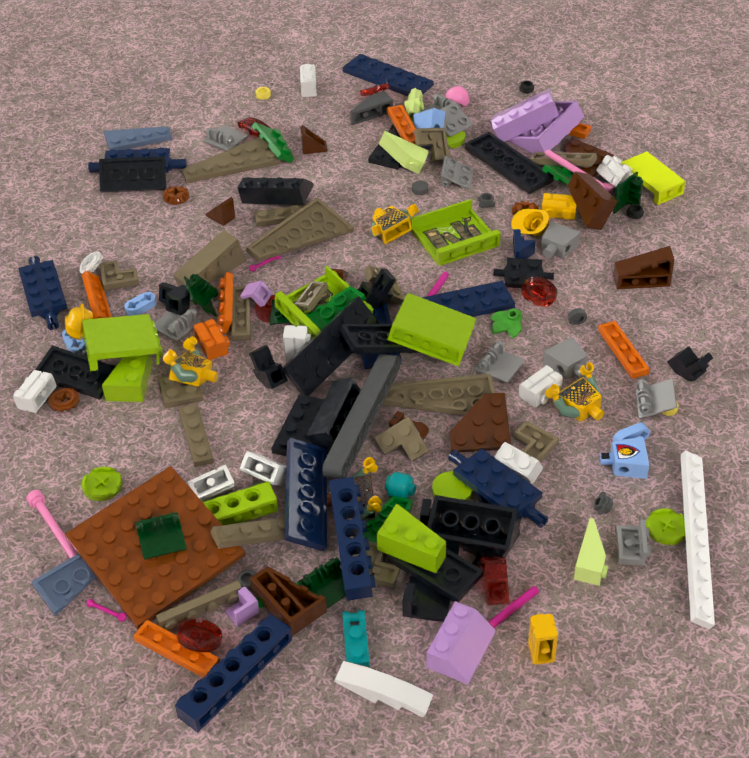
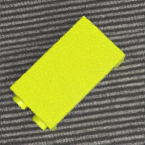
[621,151,686,205]

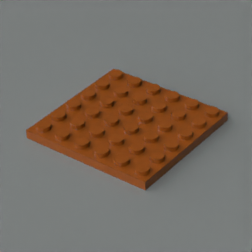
[65,466,246,629]

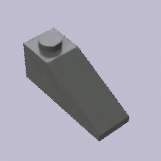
[350,91,393,125]

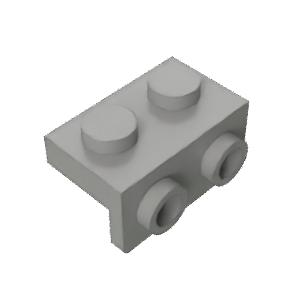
[615,519,651,566]

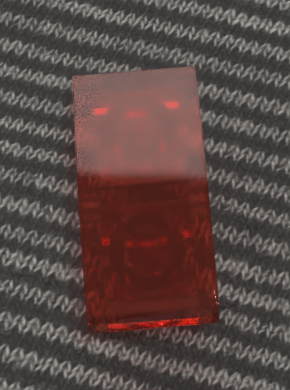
[237,117,270,137]

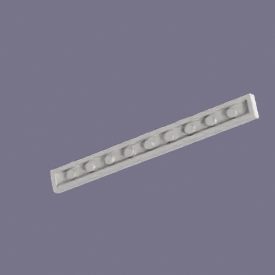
[681,450,715,629]

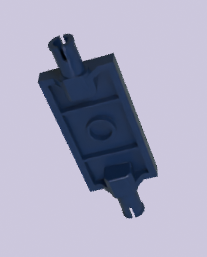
[88,148,187,173]
[18,256,68,330]
[448,448,548,528]

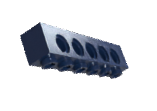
[329,476,376,601]
[175,614,292,733]

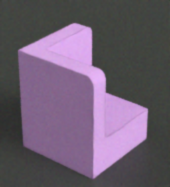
[240,281,272,307]
[226,587,259,627]

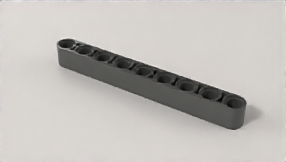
[323,353,401,479]

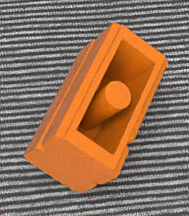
[193,319,230,360]

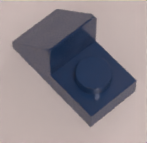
[513,229,536,259]

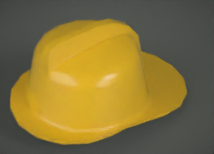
[511,209,549,236]
[65,303,94,340]

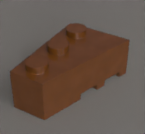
[567,171,618,230]
[613,246,675,289]
[250,566,327,636]

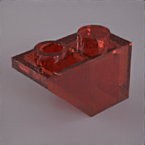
[481,556,510,605]

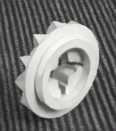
[79,251,103,274]

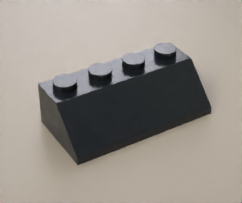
[237,177,314,205]
[307,377,361,454]
[427,495,522,551]

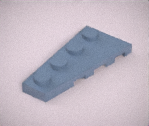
[104,126,172,150]
[31,554,97,616]

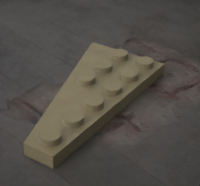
[182,137,281,183]
[246,197,354,262]
[382,374,496,416]

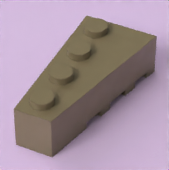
[173,230,247,286]

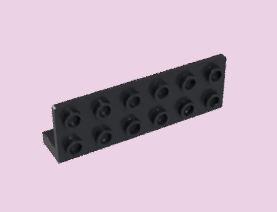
[402,499,461,622]

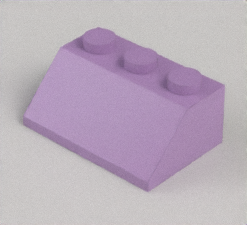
[426,601,496,685]

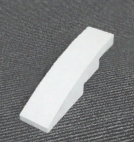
[334,661,433,717]

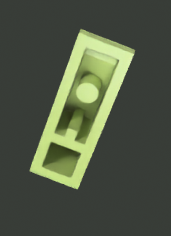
[379,131,429,174]
[574,518,609,586]

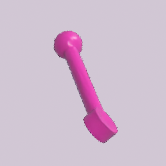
[249,255,281,272]
[86,599,127,622]

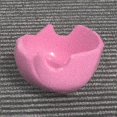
[445,86,470,106]

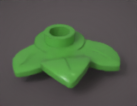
[490,308,523,338]

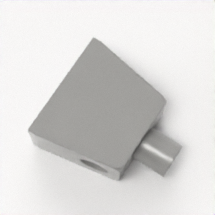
[541,221,581,258]
[543,337,588,379]

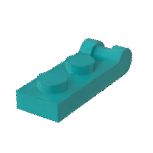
[342,610,370,667]

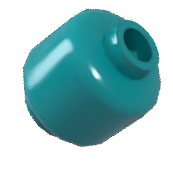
[384,472,417,499]

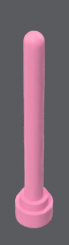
[545,150,615,194]
[26,490,77,558]

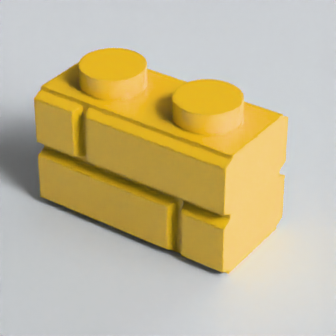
[542,193,576,220]
[528,614,558,665]

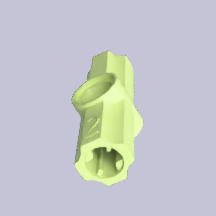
[405,88,424,123]

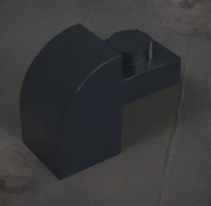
[358,268,396,308]
[159,282,190,315]
[249,345,288,389]
[667,346,713,381]

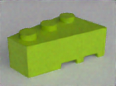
[102,354,153,402]
[377,504,446,573]

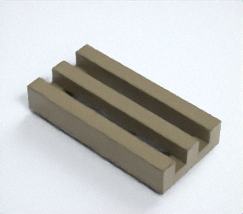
[295,281,329,311]

